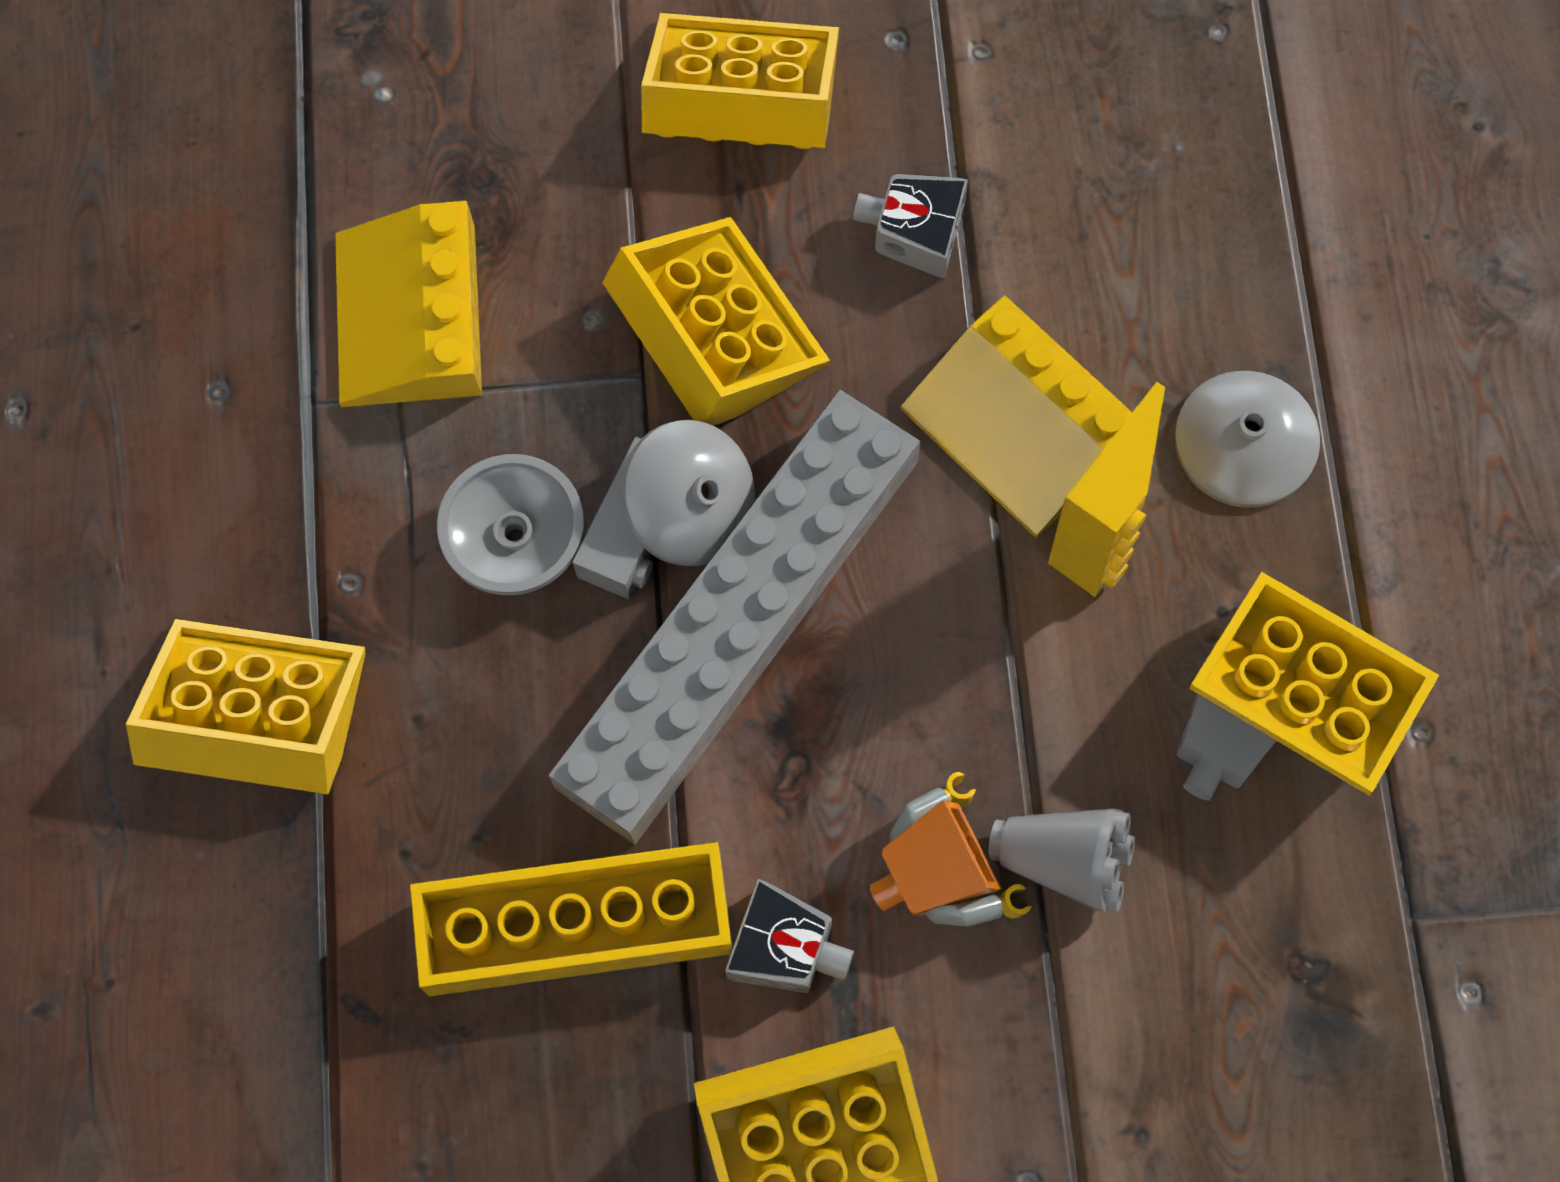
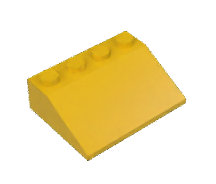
[641,13,839,149]
[335,201,482,407]
[602,217,830,426]
[901,295,1132,538]
[1048,382,1165,597]
[1189,572,1439,796]
[126,619,365,794]
[693,1026,938,1182]

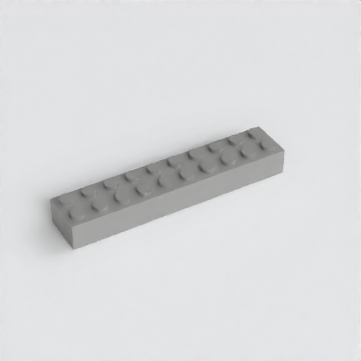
[548,390,920,845]

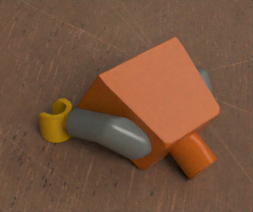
[870,772,1032,927]

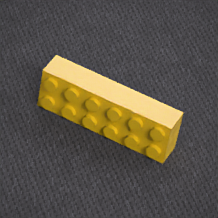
[410,842,733,996]

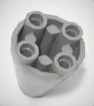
[989,808,1135,912]

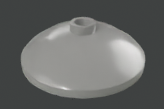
[1174,371,1320,508]
[621,420,755,567]
[437,454,584,595]

